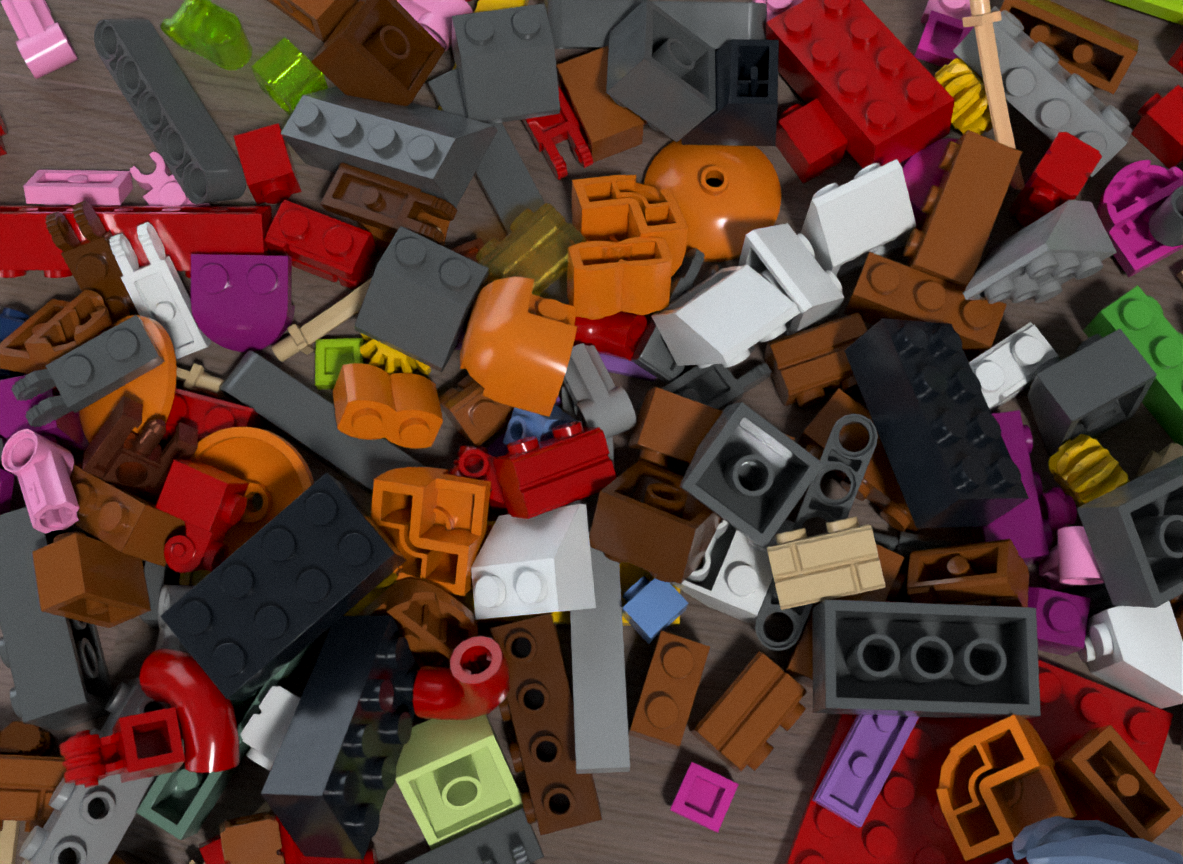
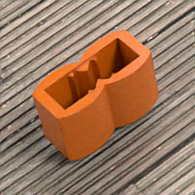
[567,237,672,320]
[332,363,443,449]

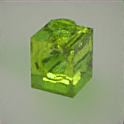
[251,37,328,116]

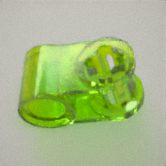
[160,0,252,70]

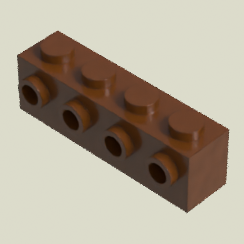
[490,613,602,836]

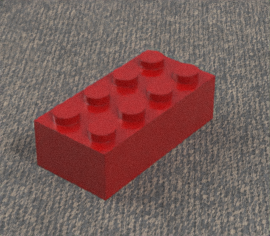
[766,0,955,168]

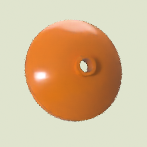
[644,138,781,262]
[78,315,177,443]
[181,427,314,559]

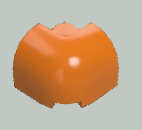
[571,175,688,277]
[460,276,577,417]
[371,467,492,596]
[936,714,1077,861]

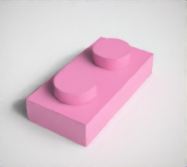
[23,170,133,206]

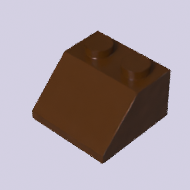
[311,0,445,106]
[589,459,722,584]

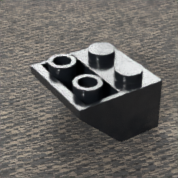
[682,39,779,146]

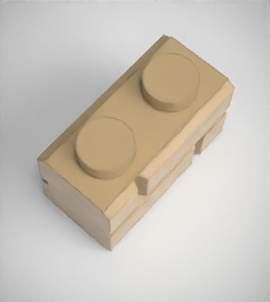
[767,516,886,610]

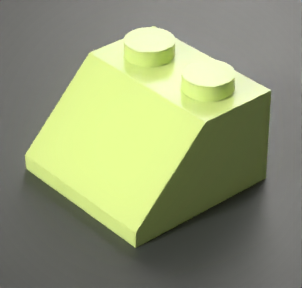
[395,714,524,851]

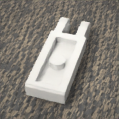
[109,222,212,359]

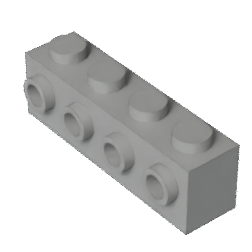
[953,6,1133,177]
[19,677,182,864]

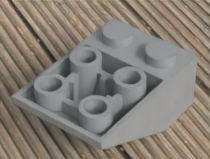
[963,200,1117,304]

